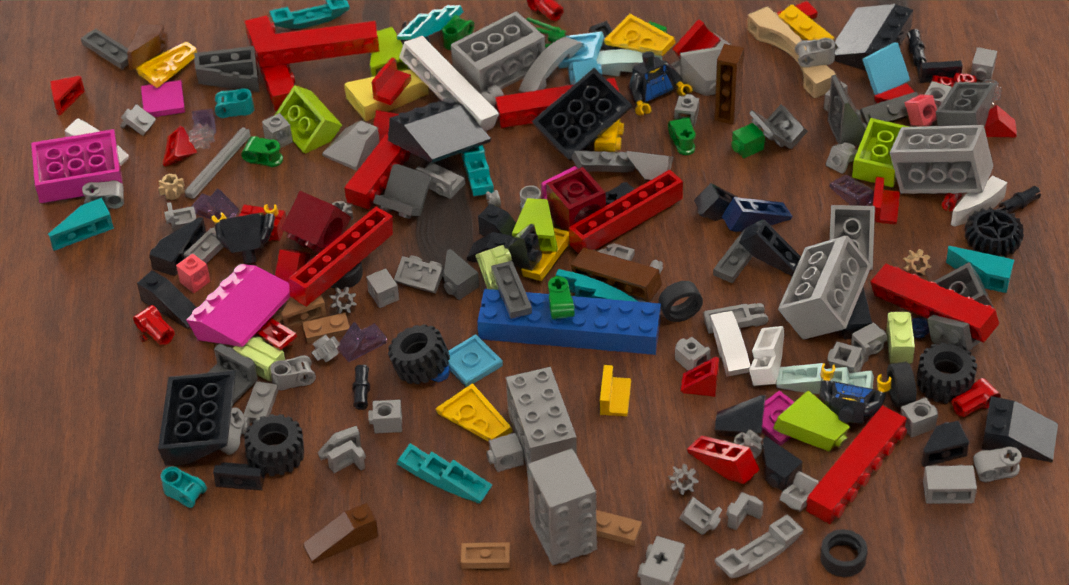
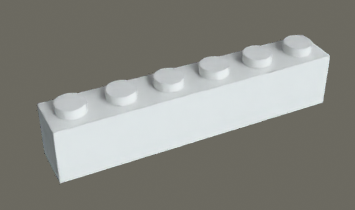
[399,36,499,131]

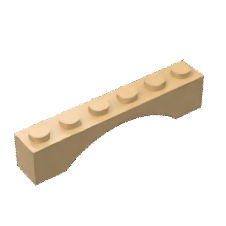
[747,7,836,98]

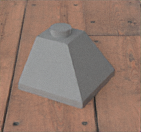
[680,47,721,96]
[322,121,379,171]
[627,151,673,180]

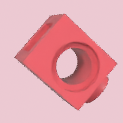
[904,95,937,127]
[176,254,211,293]

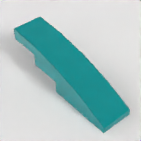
[397,5,464,40]
[461,145,494,196]
[556,269,638,302]
[397,443,492,504]

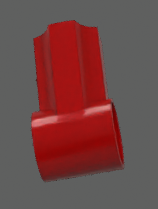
[526,0,564,22]
[133,305,175,345]
[952,378,1001,417]

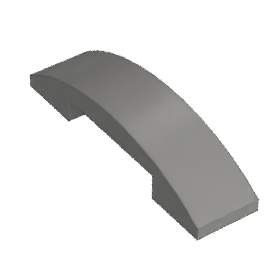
[519,37,582,93]
[715,515,803,578]

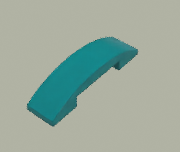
[269,0,350,29]

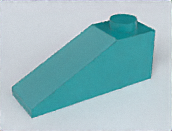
[48,198,114,251]

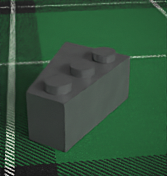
[194,46,260,92]

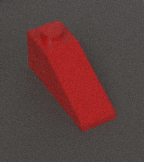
[687,436,759,484]

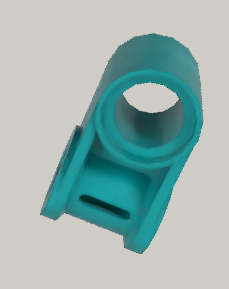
[215,89,255,118]
[161,467,207,508]

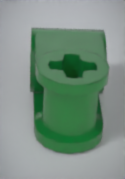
[442,15,475,50]
[668,117,696,155]
[241,136,283,167]
[548,276,575,320]

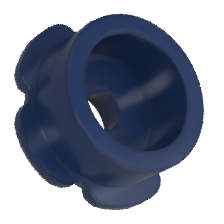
[912,318,929,338]

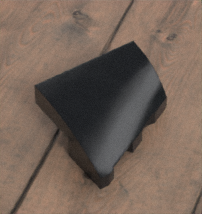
[715,395,766,437]

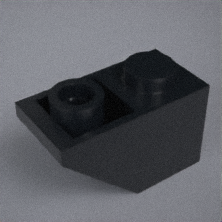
[506,224,542,271]

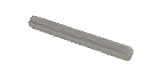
[184,127,250,199]

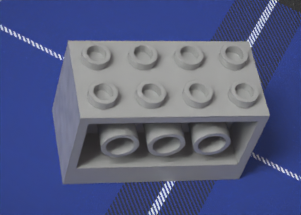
[451,11,545,93]
[890,125,994,194]
[778,235,871,340]
[506,367,577,466]
[527,448,597,565]

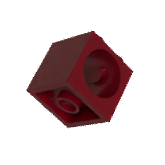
[546,167,606,232]
[281,191,351,254]

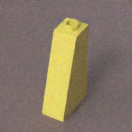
[344,69,429,122]

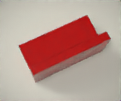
[672,19,721,59]
[371,57,412,105]
[873,177,900,224]

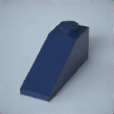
[722,197,793,232]

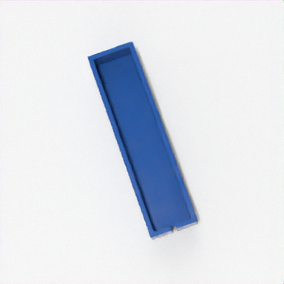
[477,289,661,355]

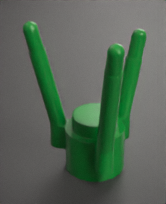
[526,17,566,49]

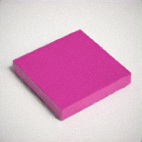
[141,80,185,117]
[762,390,794,446]

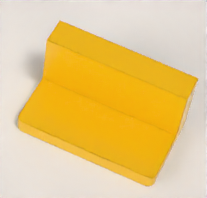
[600,365,631,416]

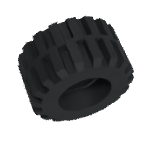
[388,324,450,384]
[917,342,977,404]
[244,414,304,476]

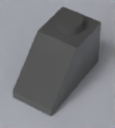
[444,249,479,300]

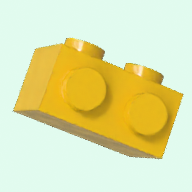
[595,119,624,152]

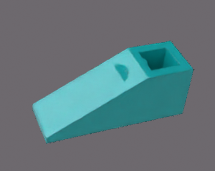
[946,246,1014,293]

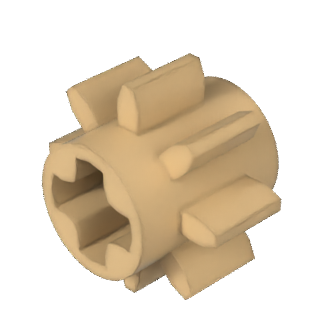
[158,174,184,200]
[903,249,931,275]

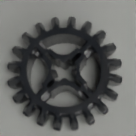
[964,207,1024,257]

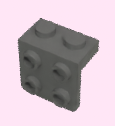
[749,104,808,150]
[373,164,431,219]
[927,315,993,350]
[208,343,258,405]

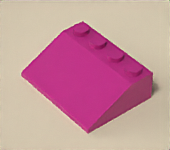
[31,129,123,203]
[186,264,290,347]

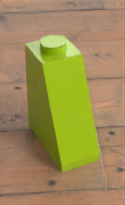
[370,27,410,77]
[512,198,558,252]
[773,390,850,452]

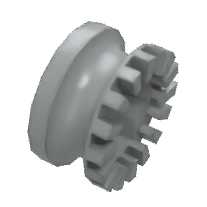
[486,190,501,208]

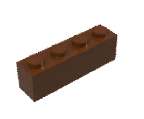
[715,44,744,125]
[571,248,662,302]

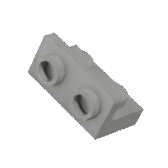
[416,163,465,199]
[394,255,444,294]

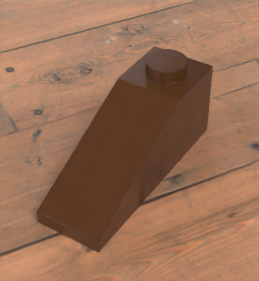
[127,25,168,70]
[303,503,379,564]

